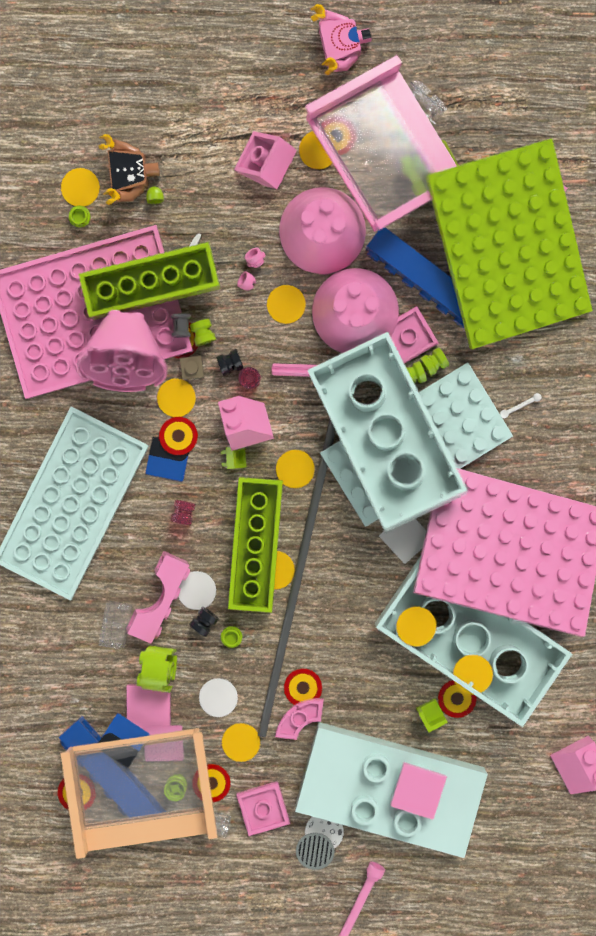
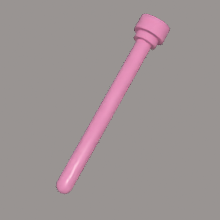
[339,862,385,936]

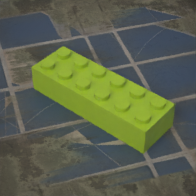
[79,242,221,320]
[228,477,283,613]

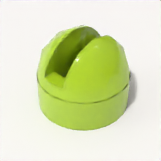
[146,186,164,204]

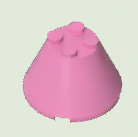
[279,187,366,275]
[312,268,399,353]
[76,310,167,392]

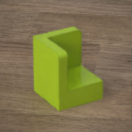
[416,698,448,733]

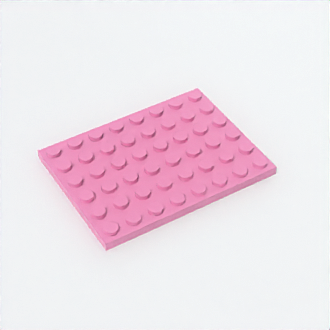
[0,225,193,399]
[413,468,596,637]

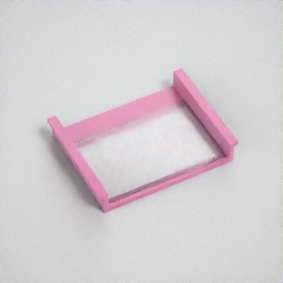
[305,55,457,232]

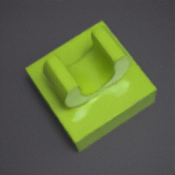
[221,447,247,469]

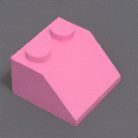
[234,131,297,189]
[218,396,274,451]
[550,736,596,794]

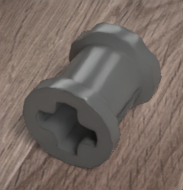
[171,314,191,338]

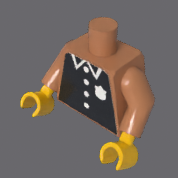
[98,134,160,205]

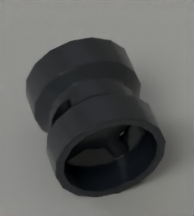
[216,349,244,377]
[189,607,219,637]

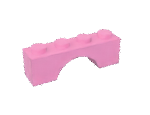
[126,551,190,644]

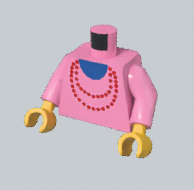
[310,4,372,75]

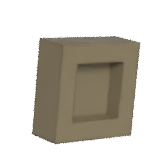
[180,356,205,380]

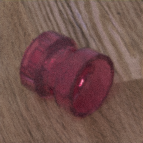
[238,367,261,390]
[170,499,196,525]

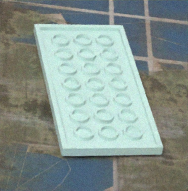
[320,362,513,527]
[0,406,149,601]

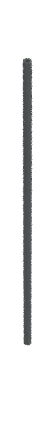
[258,419,336,737]

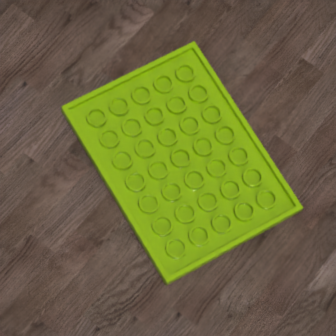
[425,138,593,349]

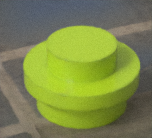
[69,206,91,228]
[221,626,242,648]

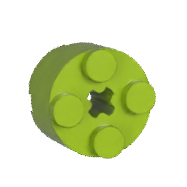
[137,646,177,693]

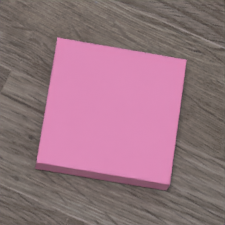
[391,306,439,364]
[127,684,171,729]
[390,762,447,819]
[237,781,290,836]

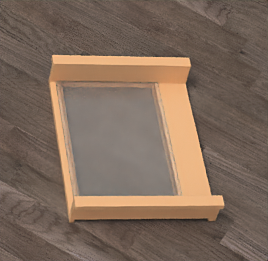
[61,728,218,859]

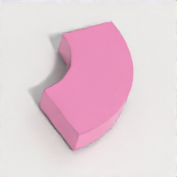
[275,698,324,740]

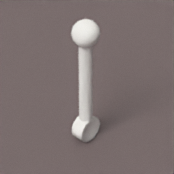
[500,393,542,418]

